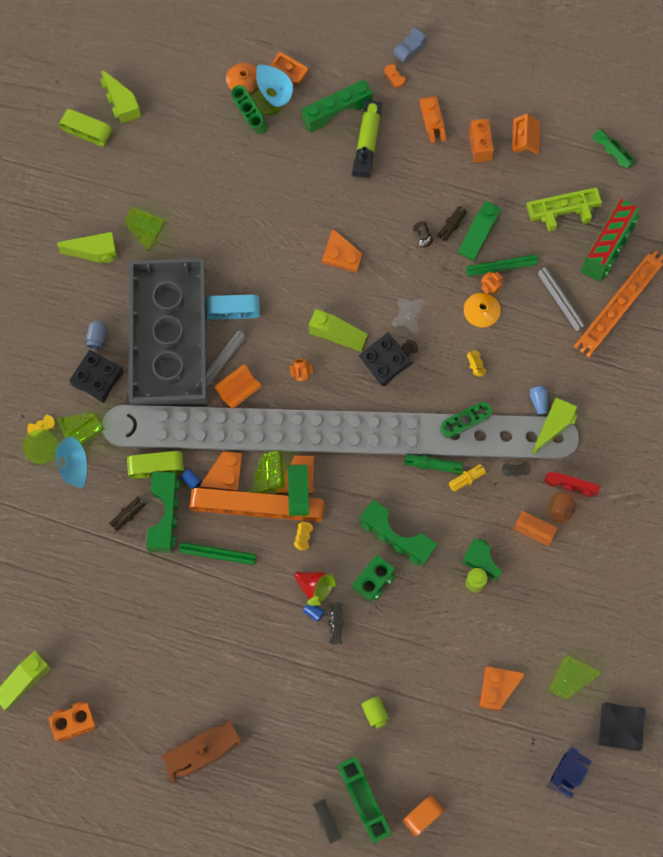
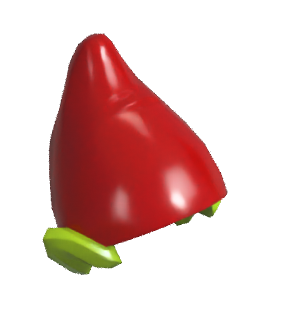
[294,571,336,606]

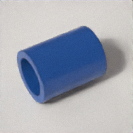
[181,469,202,489]
[303,604,325,622]

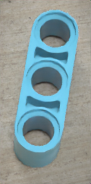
[206,295,260,320]

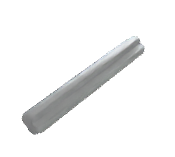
[538,268,585,331]
[195,331,246,392]

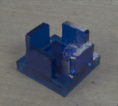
[546,747,592,799]

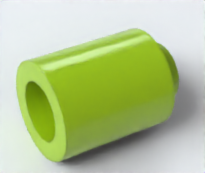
[466,568,488,593]
[361,696,390,729]

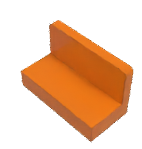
[512,113,541,154]
[214,364,262,409]
[513,511,558,547]

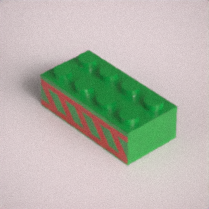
[580,198,640,282]

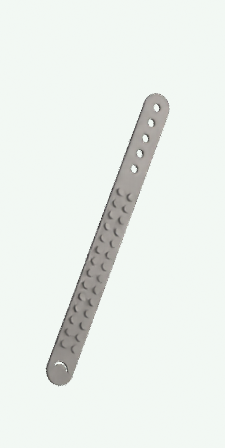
[102,405,579,459]

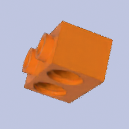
[469,119,494,163]
[48,702,98,743]

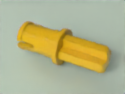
[449,464,486,492]

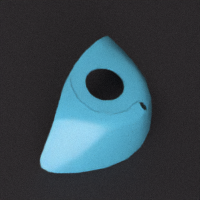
[256,65,293,107]
[55,436,87,488]

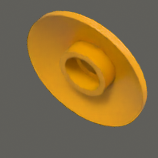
[464,293,501,328]

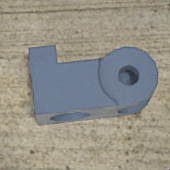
[393,27,426,63]

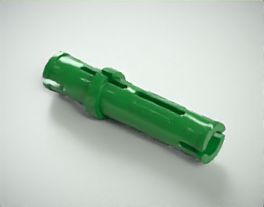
[404,453,463,475]

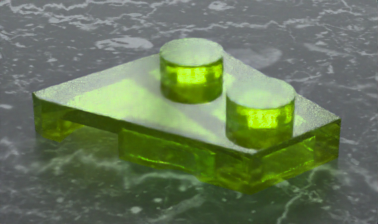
[124,206,165,252]
[56,412,105,445]
[248,450,284,494]
[548,654,601,701]

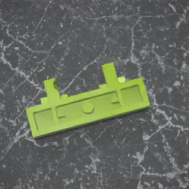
[526,187,602,232]

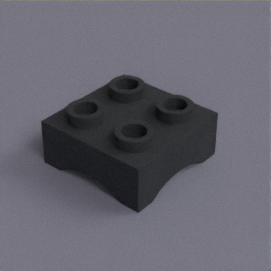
[358,332,413,387]
[69,350,124,403]
[599,702,646,751]

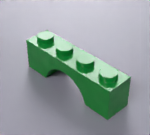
[301,79,373,133]
[146,472,180,553]
[359,500,438,567]
[337,756,392,845]

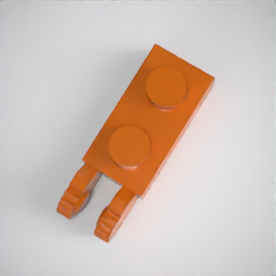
[419,96,446,143]

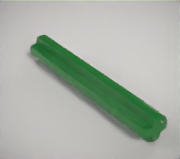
[466,254,538,277]
[179,542,256,565]

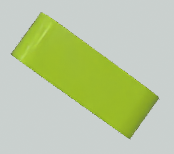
[58,109,113,146]
[127,451,184,479]

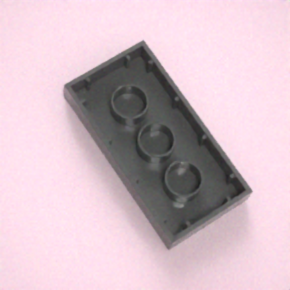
[129,258,208,407]

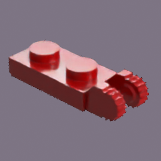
[544,472,600,497]

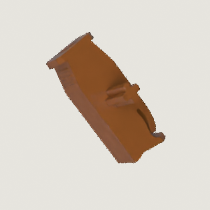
[162,719,243,784]

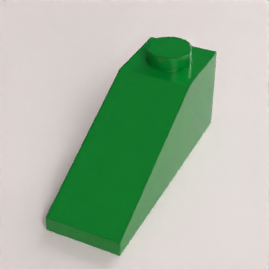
[458,200,502,261]

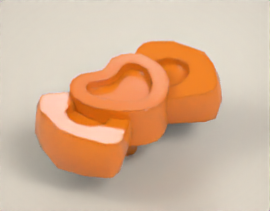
[383,64,406,88]

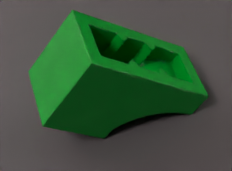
[462,538,502,581]

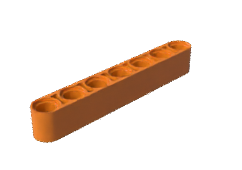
[189,488,325,522]

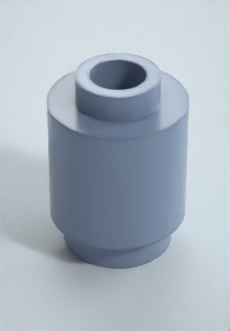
[85,321,107,350]

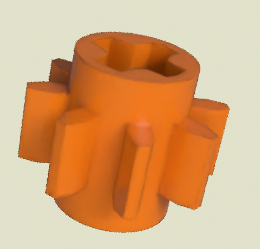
[481,271,504,294]
[289,358,313,381]

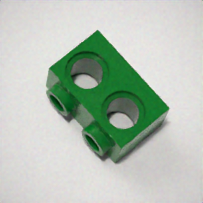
[352,554,396,603]

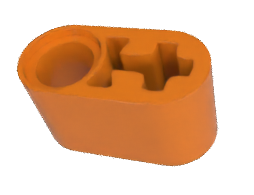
[402,794,445,837]

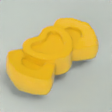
[467,350,487,377]
[27,415,55,438]
[294,522,313,550]

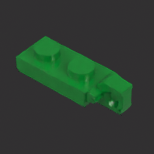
[593,129,637,168]

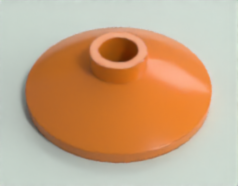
[226,63,258,93]

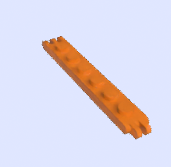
[574,250,663,358]

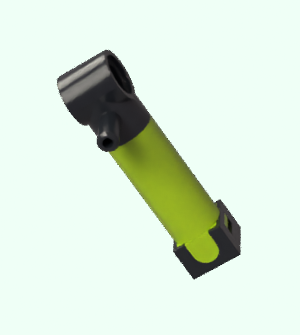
[352,100,382,179]

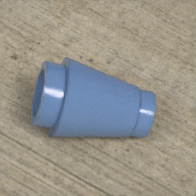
[529,386,549,415]

